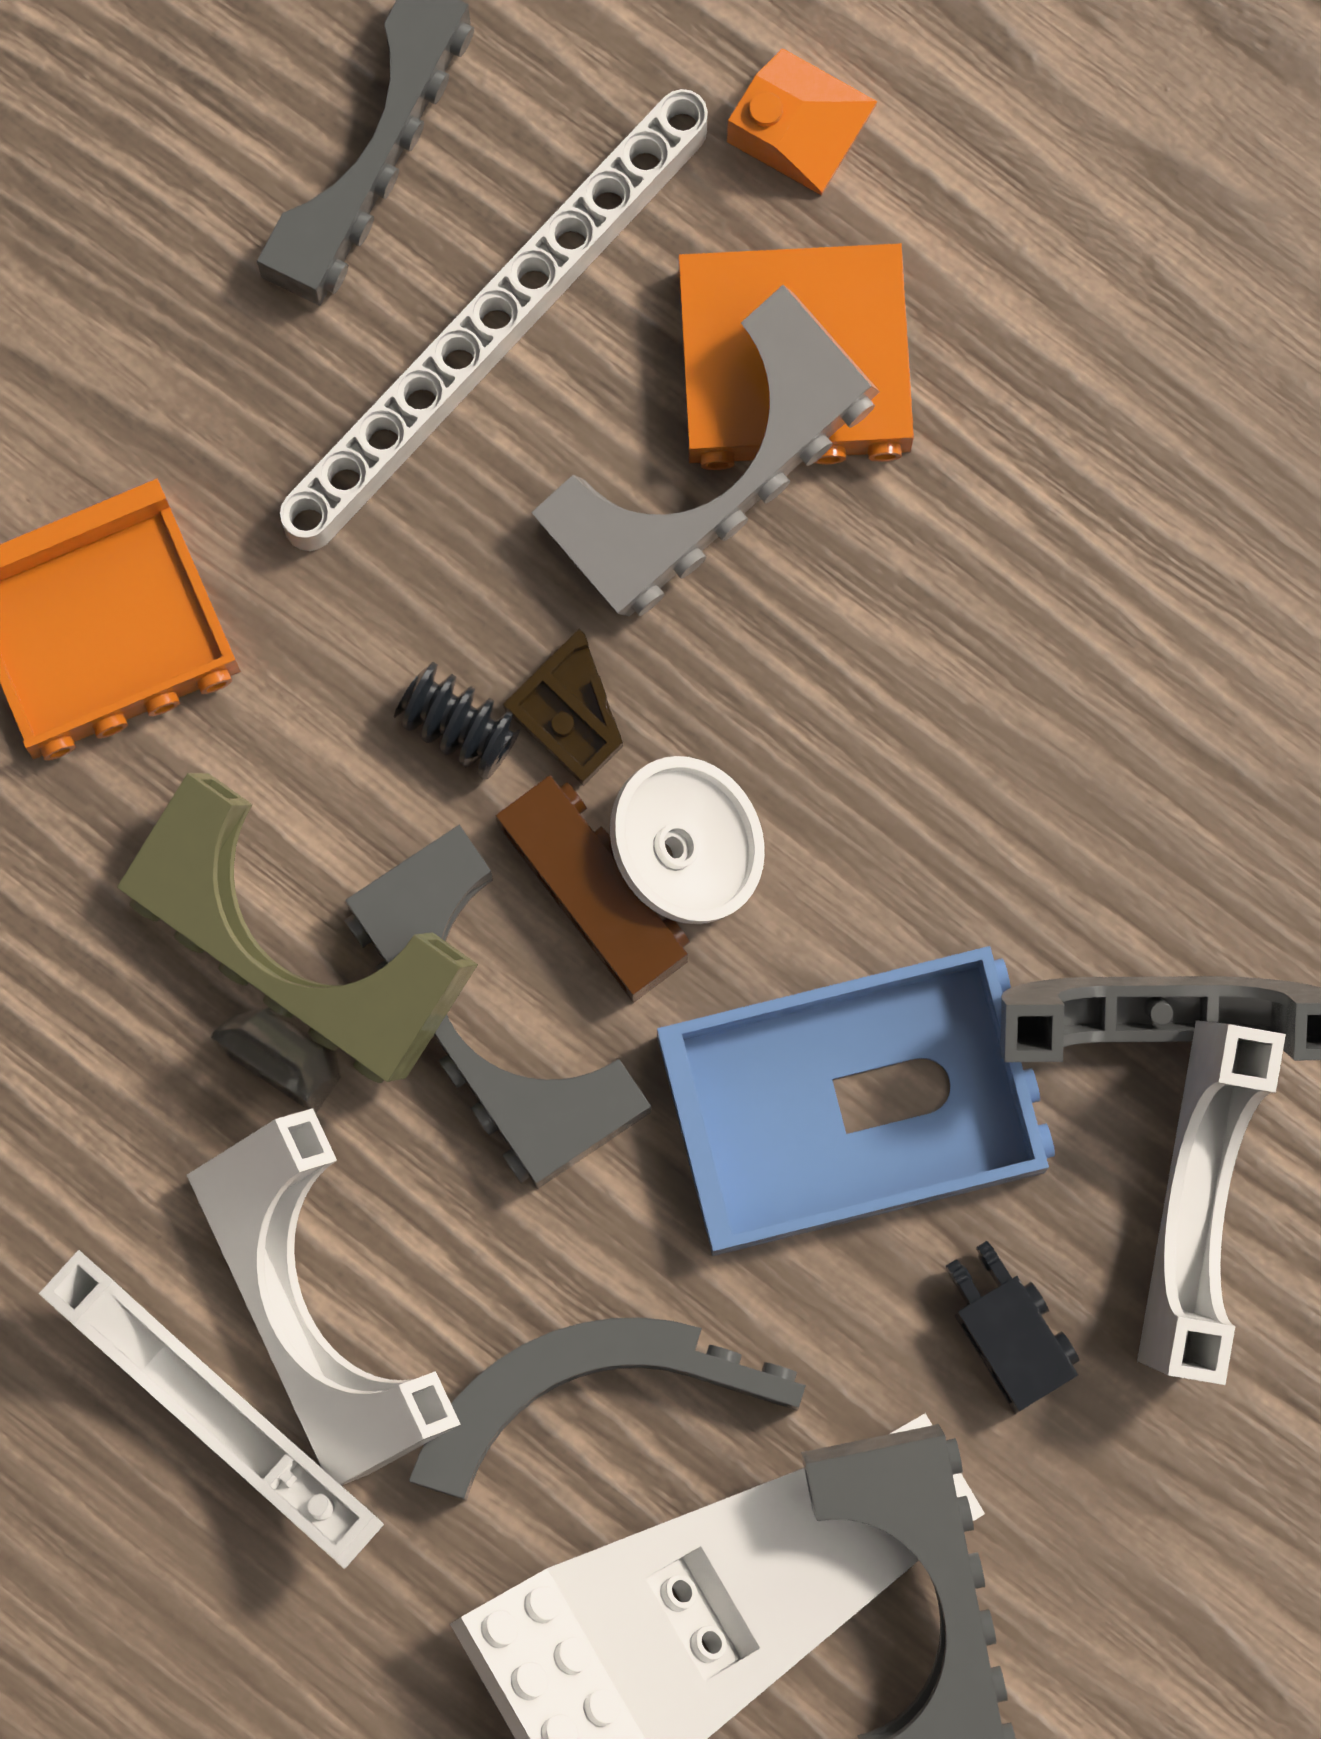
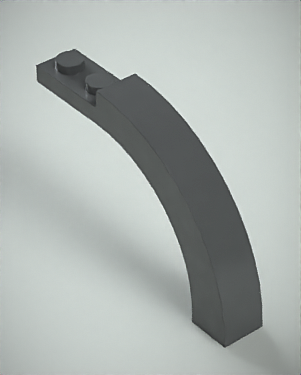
[409,1318,806,1501]

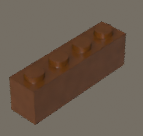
[495,775,690,1003]

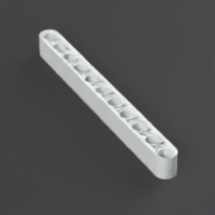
[280,89,708,551]

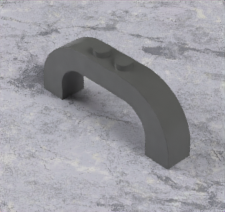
[1000,976,1321,1062]

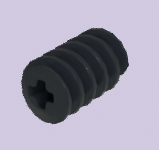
[394,662,520,780]

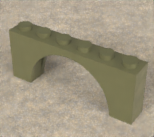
[117,773,478,1083]

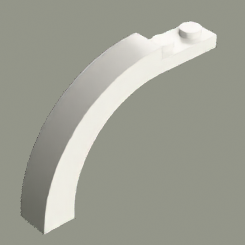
[39,1250,384,1569]

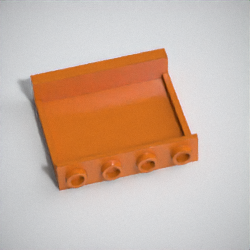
[679,243,914,470]
[0,478,241,761]

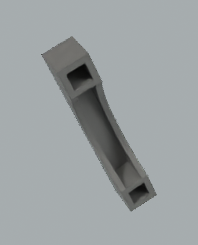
[257,0,474,306]

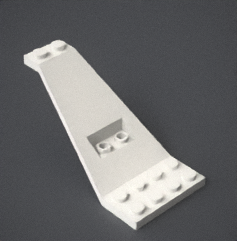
[450,1413,985,1739]

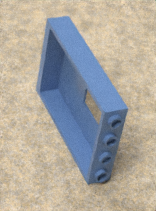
[657,946,1055,1256]

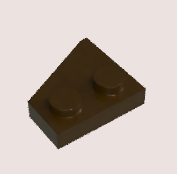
[503,629,623,786]

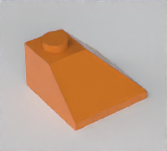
[727,48,877,196]

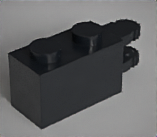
[946,1241,1080,1414]

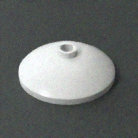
[610,756,765,924]

